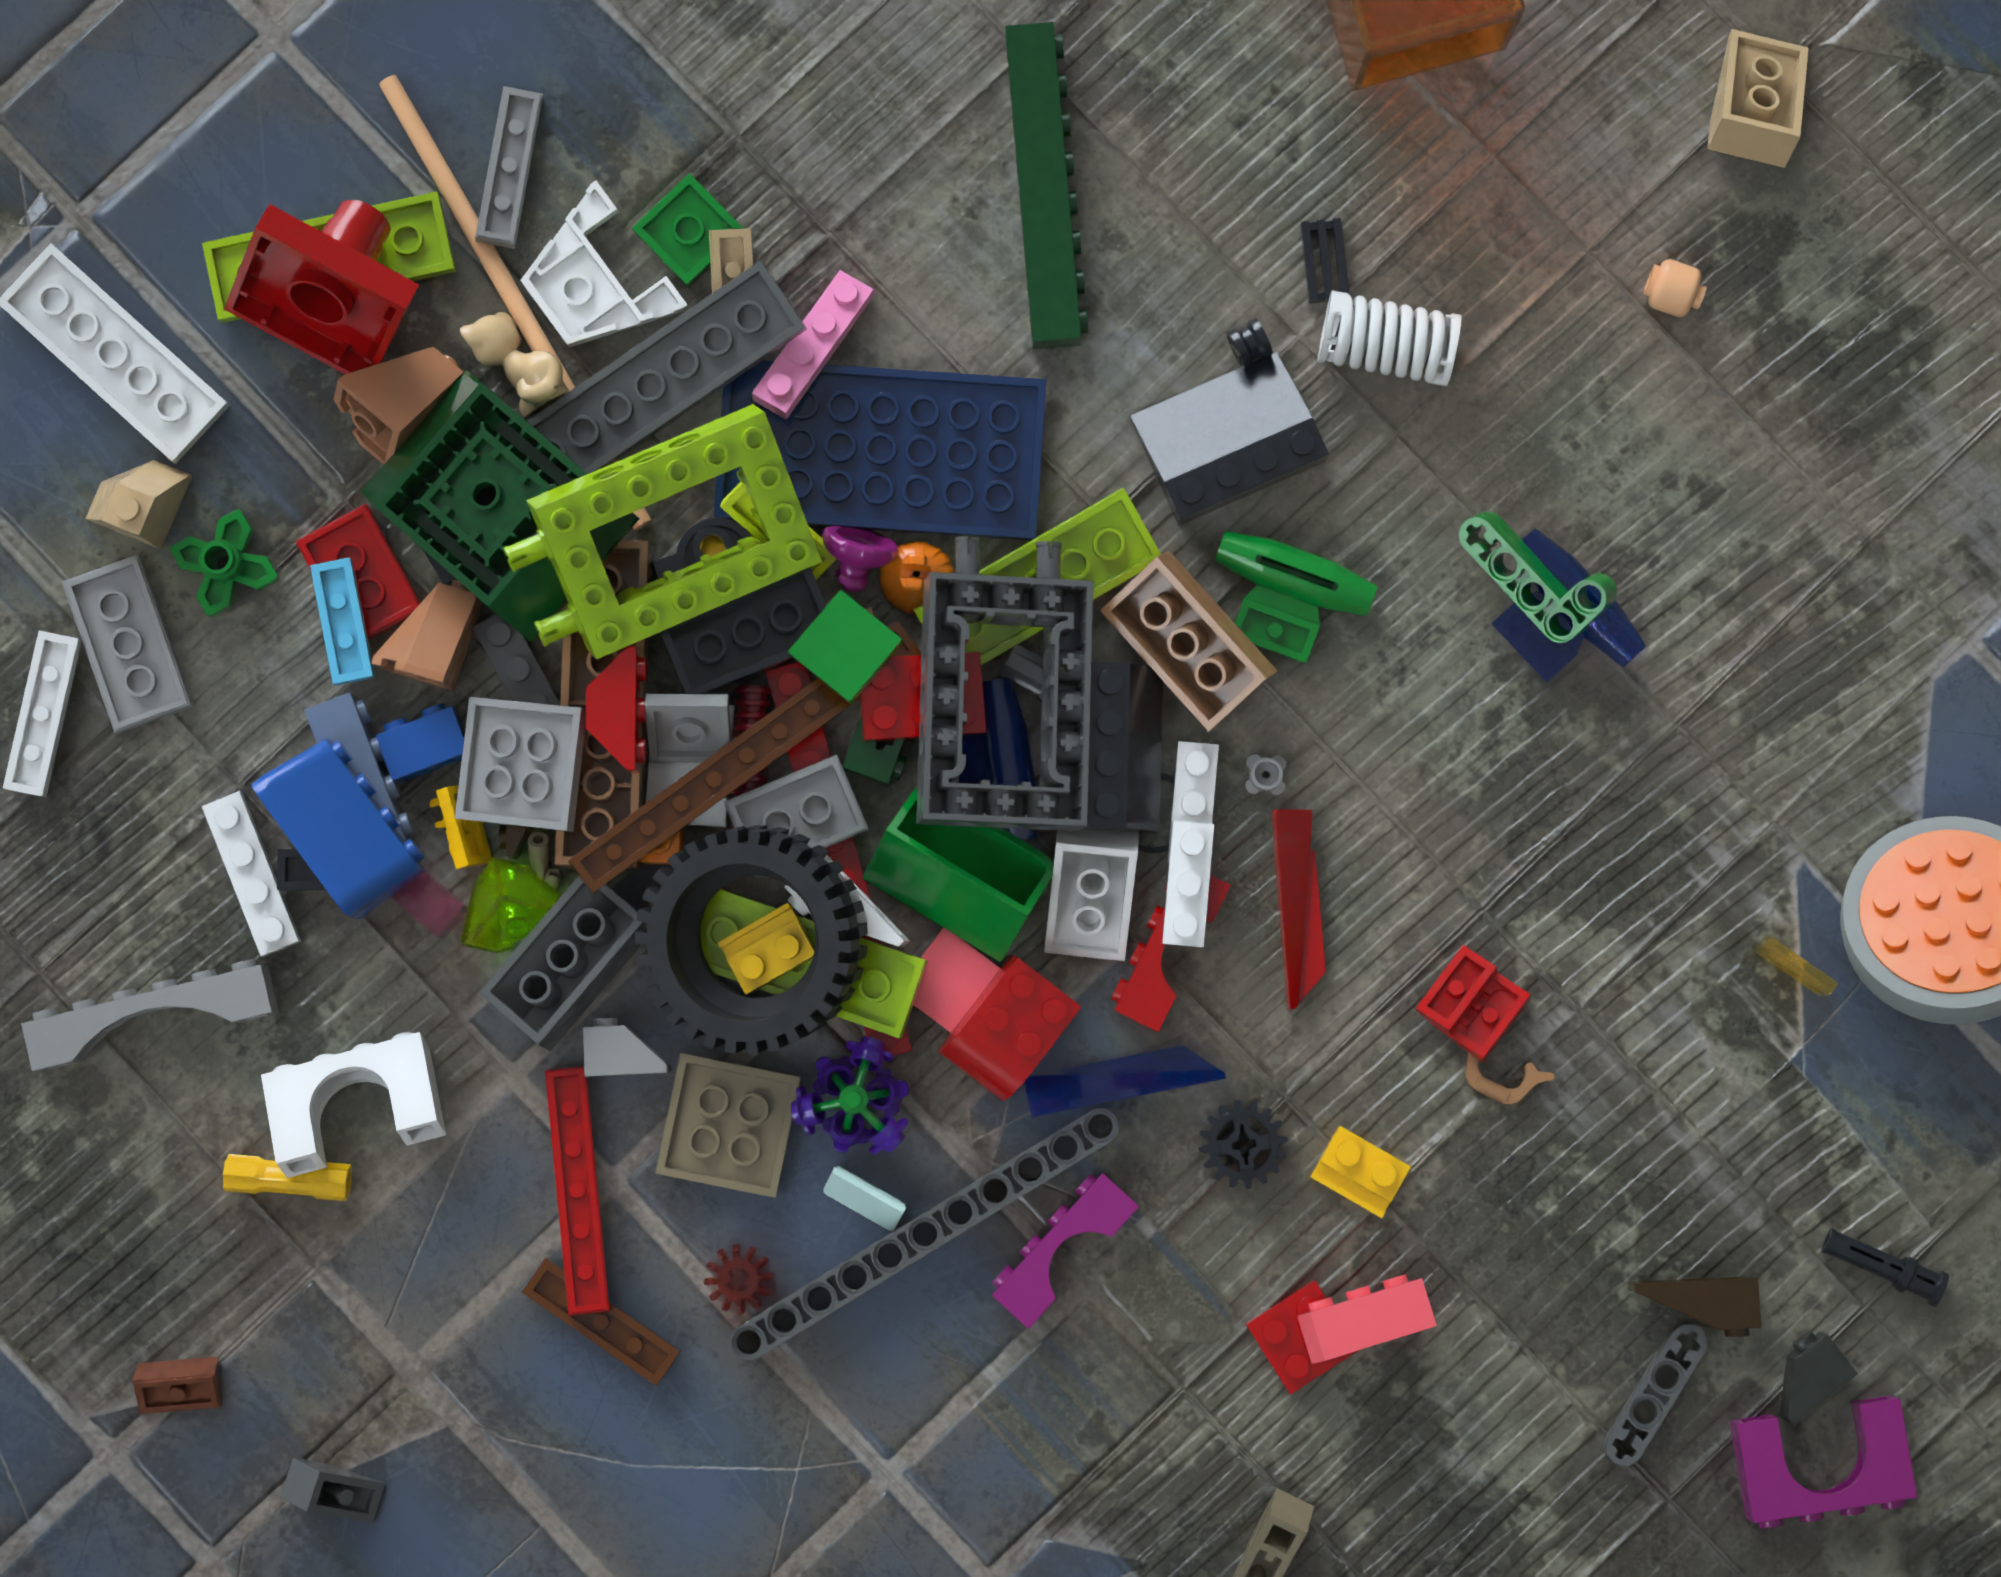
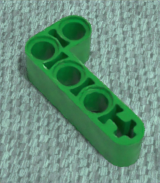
[1459,511,1617,643]

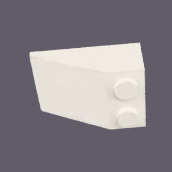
[1044,830,1139,961]

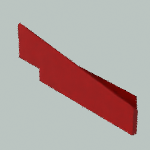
[1271,809,1326,1010]

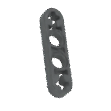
[1603,1323,1707,1466]

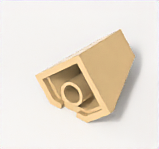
[85,460,192,550]

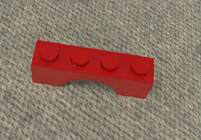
[1110,875,1231,1033]

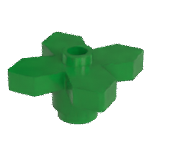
[170,509,280,618]

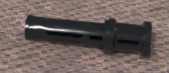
[1821,1228,1949,1307]

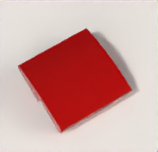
[1416,945,1531,1063]

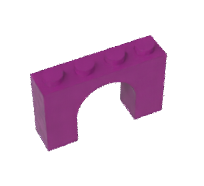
[1729,1395,1917,1528]

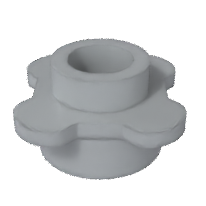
[1245,754,1286,796]

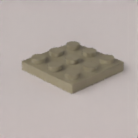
[655,1053,801,1198]

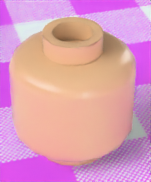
[1643,259,1707,317]

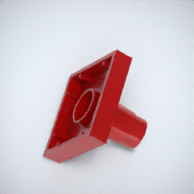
[224,200,419,374]

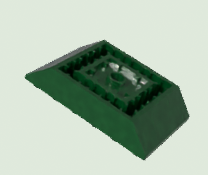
[361,370,640,643]

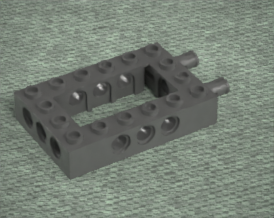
[916,536,1093,832]

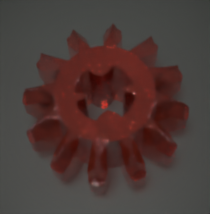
[704,1243,774,1314]

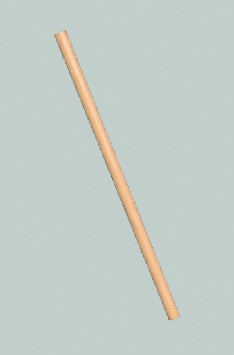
[379,75,652,530]

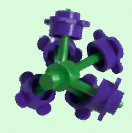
[791,1037,909,1155]

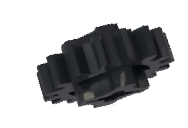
[1198,1100,1288,1189]

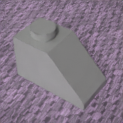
[583,1018,670,1077]

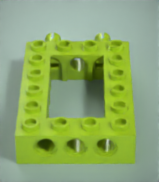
[503,404,822,659]

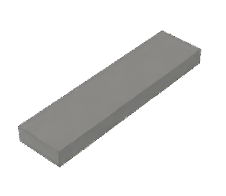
[475,86,543,249]

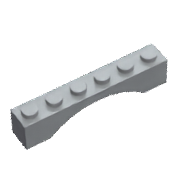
[21,959,279,1072]

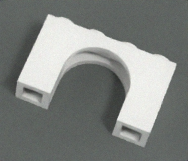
[261,1032,446,1178]

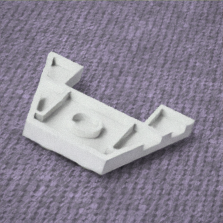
[520,180,689,348]

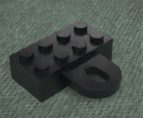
[659,517,826,694]

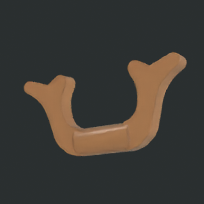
[1464,1052,1555,1105]

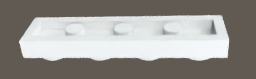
[3,630,82,798]
[202,791,302,957]

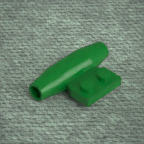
[1214,531,1378,663]

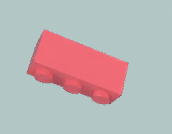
[1297,1274,1437,1364]

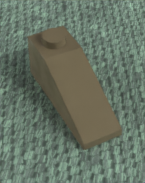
[1232,1488,1314,1577]

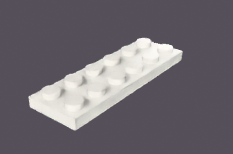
[0,243,230,464]

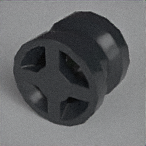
[1226,318,1273,368]

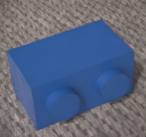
[375,703,465,784]

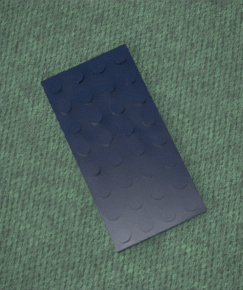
[713,360,1047,541]

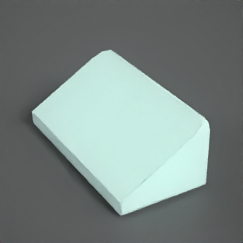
[823,1166,907,1231]

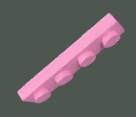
[752,270,874,419]

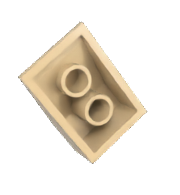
[1707,29,1809,168]

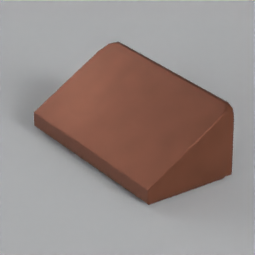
[132,1357,222,1414]

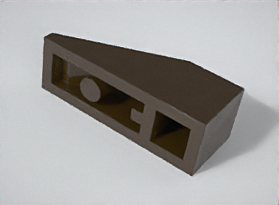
[1628,1276,1761,1337]

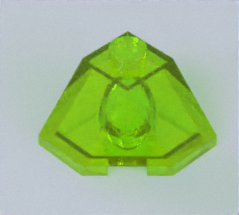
[461,857,561,954]

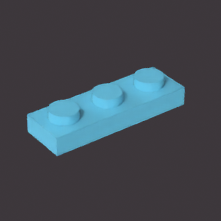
[310,557,375,686]

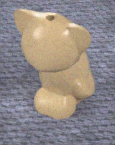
[460,312,569,418]

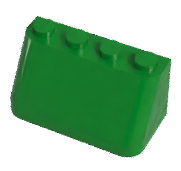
[862,788,1053,962]

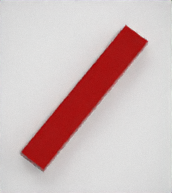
[545,1066,610,1316]

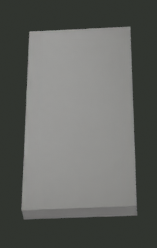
[62,554,194,734]

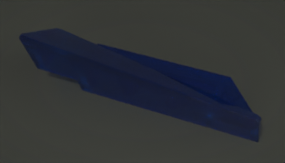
[1024,1045,1226,1117]

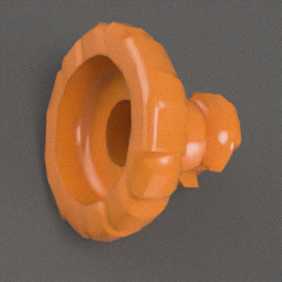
[879,540,955,615]

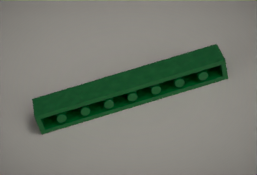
[1005,22,1088,350]

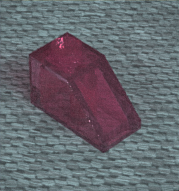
[391,871,470,939]

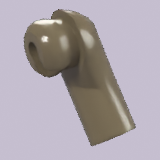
[528,832,562,890]

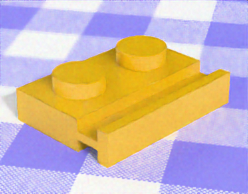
[718,903,815,995]
[1310,1126,1411,1218]

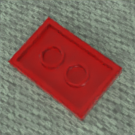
[295,503,421,641]

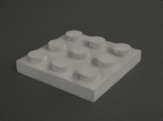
[455,697,586,832]

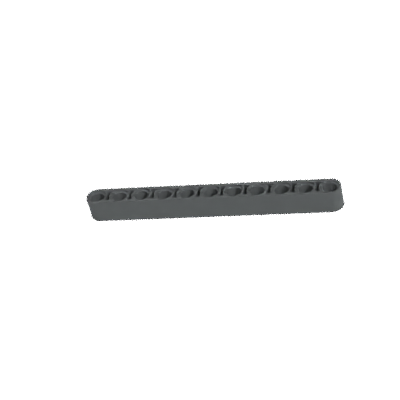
[730,1108,1119,1361]

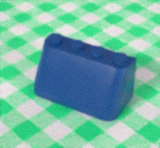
[251,738,426,919]

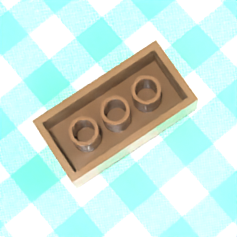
[1100,551,1277,732]

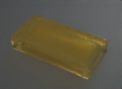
[1755,936,1839,997]

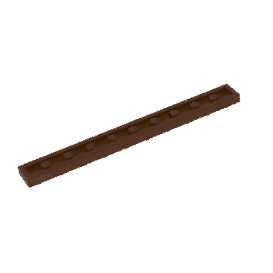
[568,621,921,894]

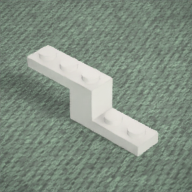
[1162,741,1219,947]

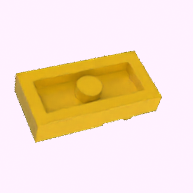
[429,785,493,869]

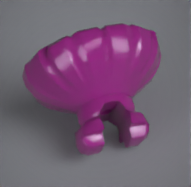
[822,525,898,592]

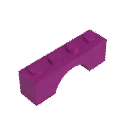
[992,1172,1139,1329]

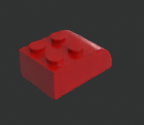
[937,954,1081,1101]

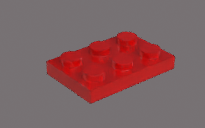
[860,652,986,742]

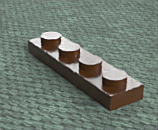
[522,1258,681,1386]

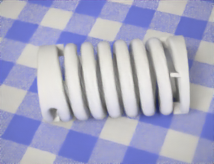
[1317,290,1462,387]

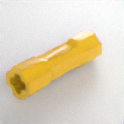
[223,1154,352,1201]

